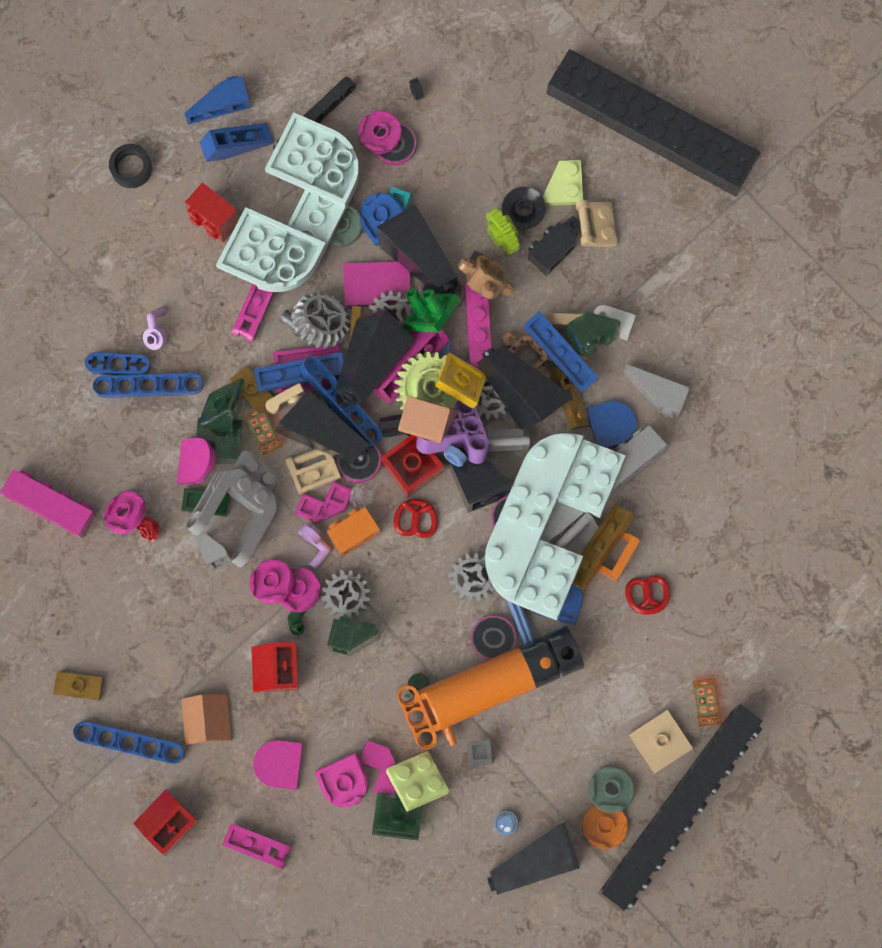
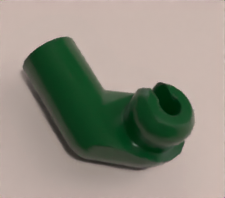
[287,610,307,635]

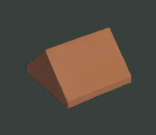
[398,396,458,443]
[181,694,232,745]

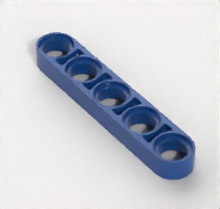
[300,356,382,447]
[93,373,203,398]
[73,721,185,764]

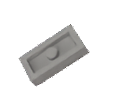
[485,428,530,453]
[555,512,599,555]
[194,532,232,571]

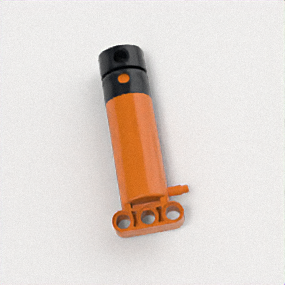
[396,626,584,749]

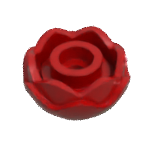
[136,516,161,543]

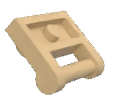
[575,200,617,247]
[266,383,304,414]
[284,449,341,495]

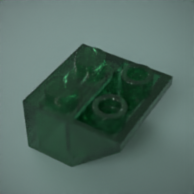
[565,312,621,357]
[327,616,380,656]

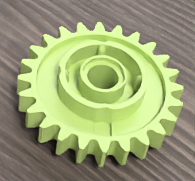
[394,352,458,409]

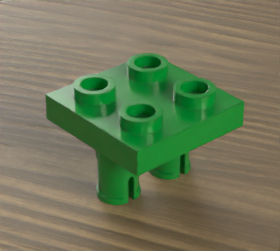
[402,288,461,333]

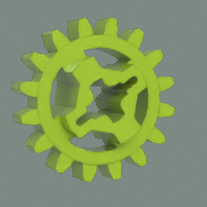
[485,208,520,255]

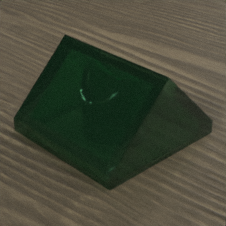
[198,378,244,434]
[372,792,423,841]

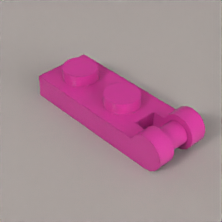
[232,284,274,343]
[222,823,292,869]

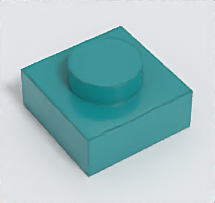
[389,187,414,210]

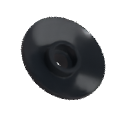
[502,187,546,229]

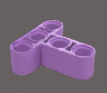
[416,400,489,464]

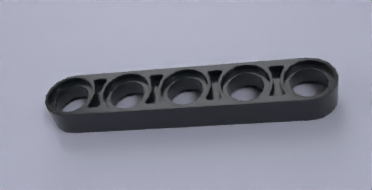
[273,76,356,150]

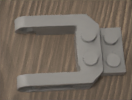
[186,450,280,567]

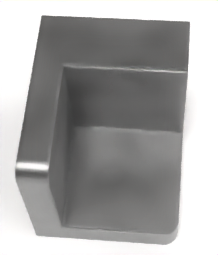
[467,739,492,767]

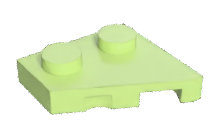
[543,160,583,206]

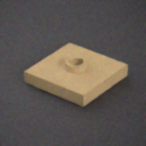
[629,710,693,774]

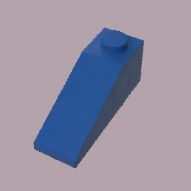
[184,76,250,125]
[199,123,273,162]

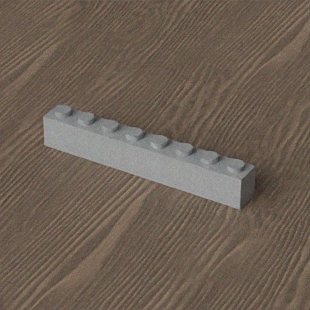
[540,425,667,544]

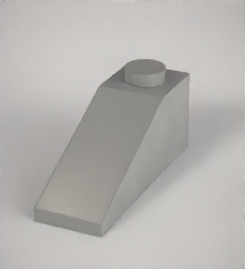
[623,364,689,418]

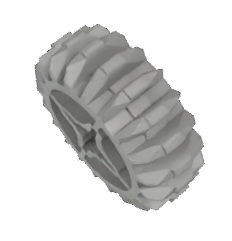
[291,290,351,349]

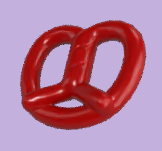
[393,499,438,538]
[625,575,670,615]

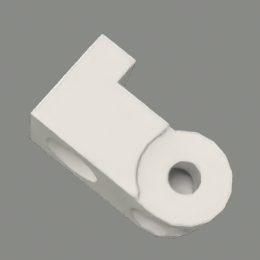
[593,305,636,341]

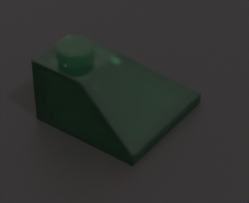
[196,418,243,464]

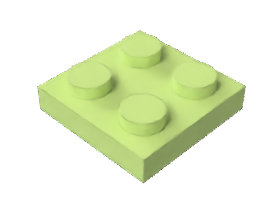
[386,751,449,812]

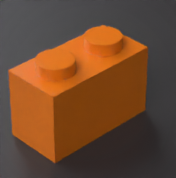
[327,507,380,557]

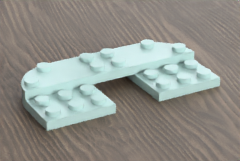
[216,112,359,292]
[485,433,626,620]

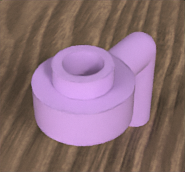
[143,307,167,350]
[298,524,331,570]

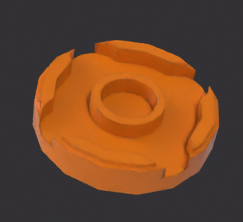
[582,806,628,850]

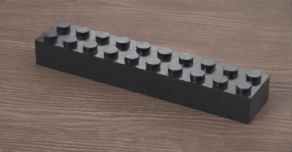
[547,49,761,197]
[598,704,763,911]

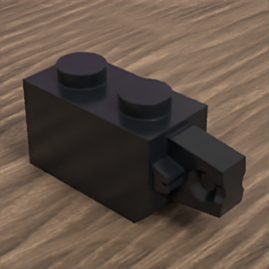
[527,216,581,276]

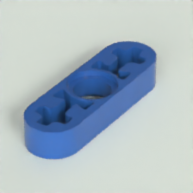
[85,352,151,375]

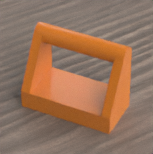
[598,532,640,582]

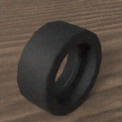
[109,144,152,188]

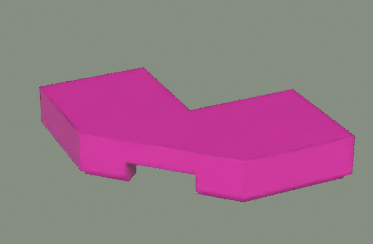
[294,481,354,523]
[360,740,397,800]

